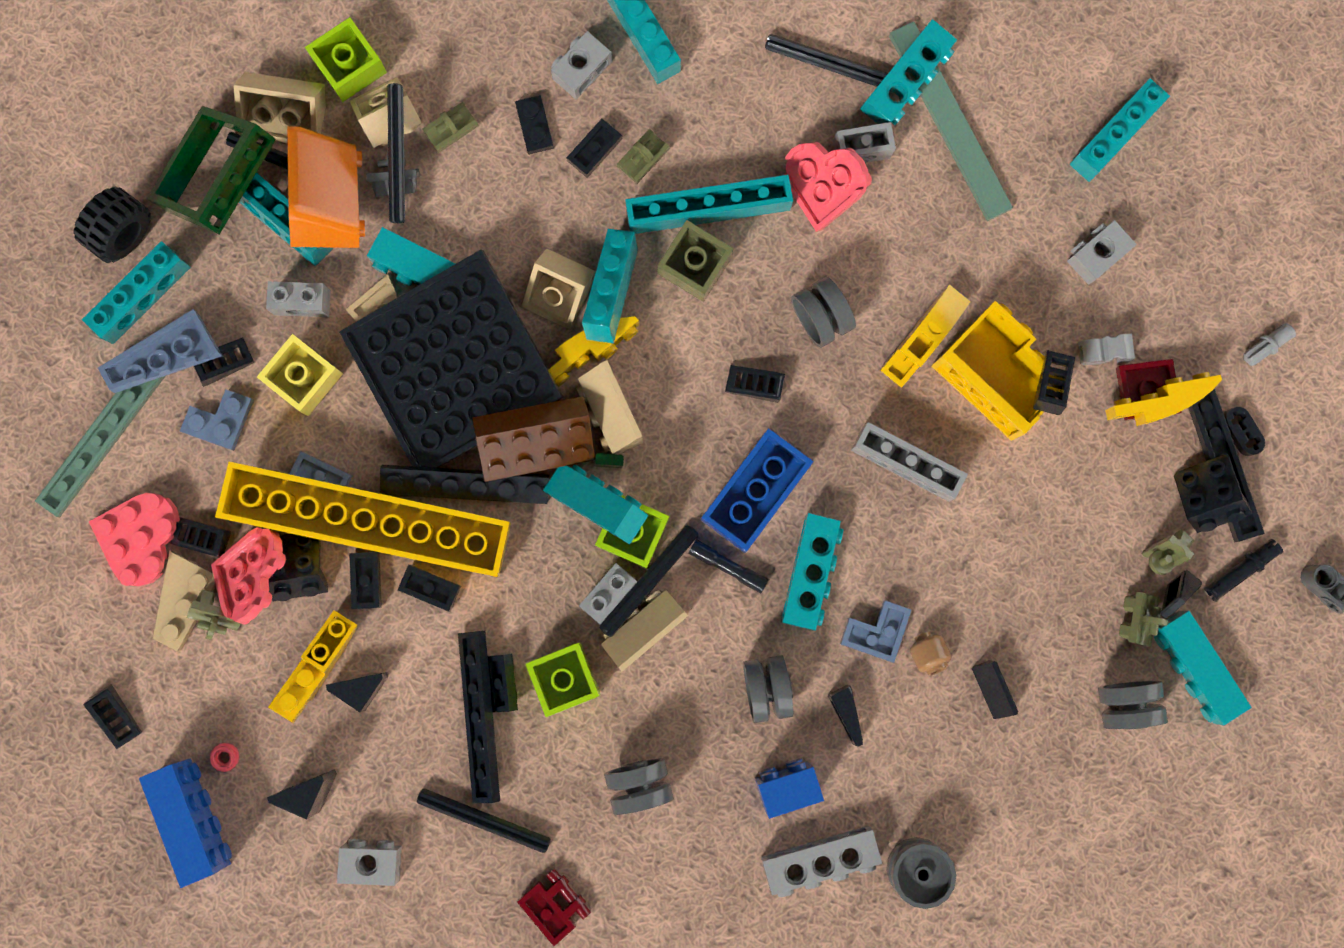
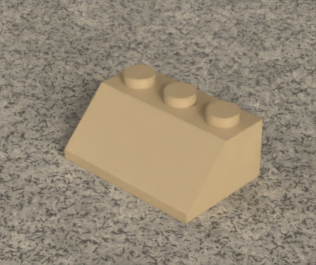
[234,72,326,143]
[576,360,643,455]
[601,590,688,671]

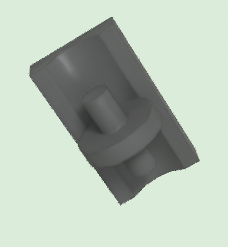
[366,151,420,196]

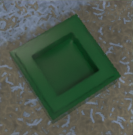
[594,453,624,468]

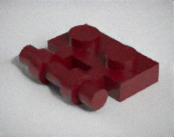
[517,868,591,946]

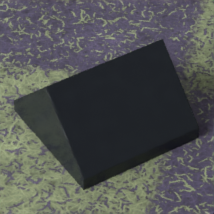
[267,769,337,820]

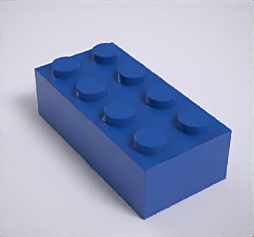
[701,428,814,553]
[139,758,232,889]

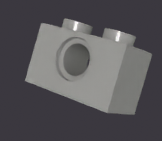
[551,31,612,100]
[833,122,896,163]
[1067,220,1137,285]
[266,281,331,317]
[579,563,637,625]
[337,839,402,886]

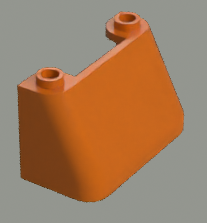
[287,126,365,248]

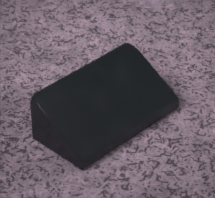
[972,660,1019,719]

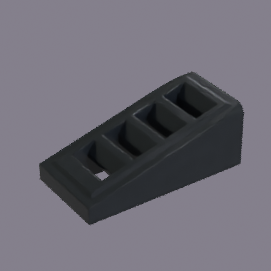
[193,337,254,387]
[1033,350,1075,415]
[725,365,785,403]
[169,517,231,558]
[1161,570,1202,618]
[83,684,142,749]
[828,685,863,747]

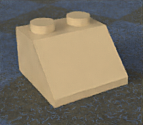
[349,77,422,148]
[521,249,596,329]

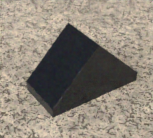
[326,672,388,713]

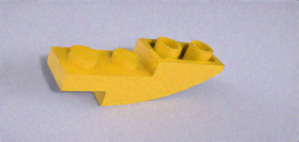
[880,284,970,388]
[549,316,639,387]
[1105,372,1222,426]
[268,610,358,724]

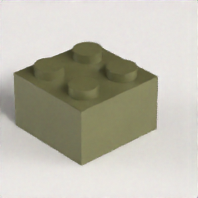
[657,220,734,302]

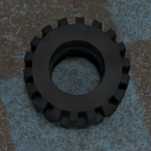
[73,186,151,263]

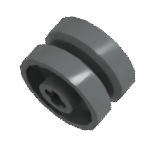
[791,276,856,348]
[743,655,794,723]
[1098,681,1168,729]
[604,758,674,815]
[886,837,957,909]

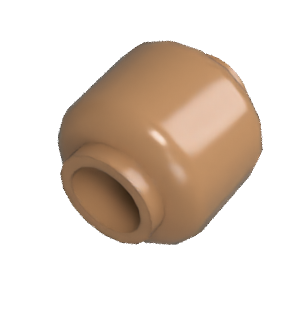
[910,632,952,676]

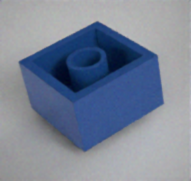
[754,758,824,819]

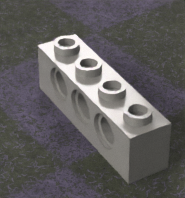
[851,422,968,502]
[761,826,882,897]

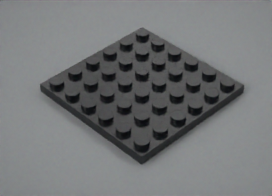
[339,249,564,468]

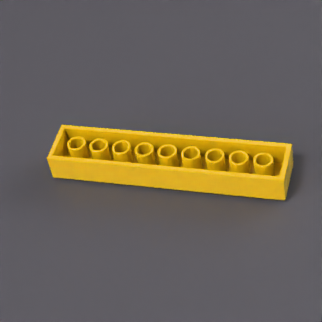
[215,462,511,577]

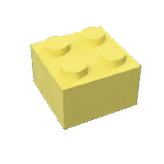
[257,334,343,416]

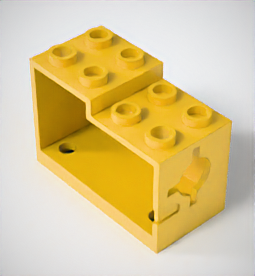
[932,301,1071,441]

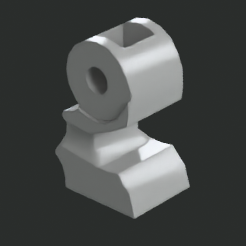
[1078,334,1135,365]

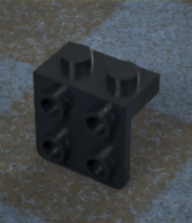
[1174,455,1253,533]
[268,533,328,602]

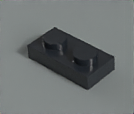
[515,95,554,155]
[566,118,623,178]
[349,552,382,609]
[398,564,461,612]
[488,654,518,713]

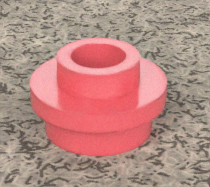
[210,743,239,772]

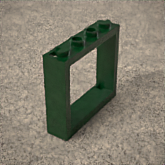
[146,106,276,235]

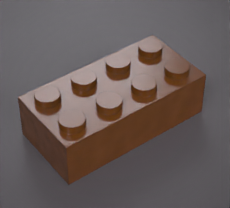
[472,396,595,482]

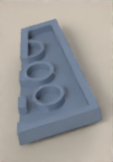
[98,309,222,393]

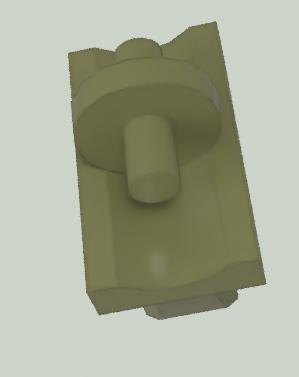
[422,102,479,153]
[617,129,670,184]
[1142,529,1194,575]
[186,590,240,640]
[1119,592,1168,647]

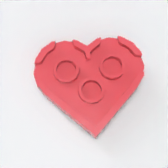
[783,142,872,232]
[89,493,180,586]
[211,527,286,625]

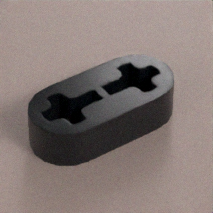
[1224,407,1265,456]

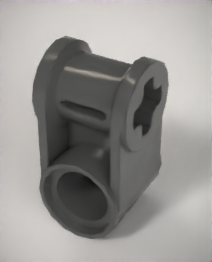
[1300,565,1344,614]

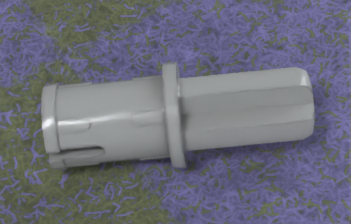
[1243,323,1296,366]

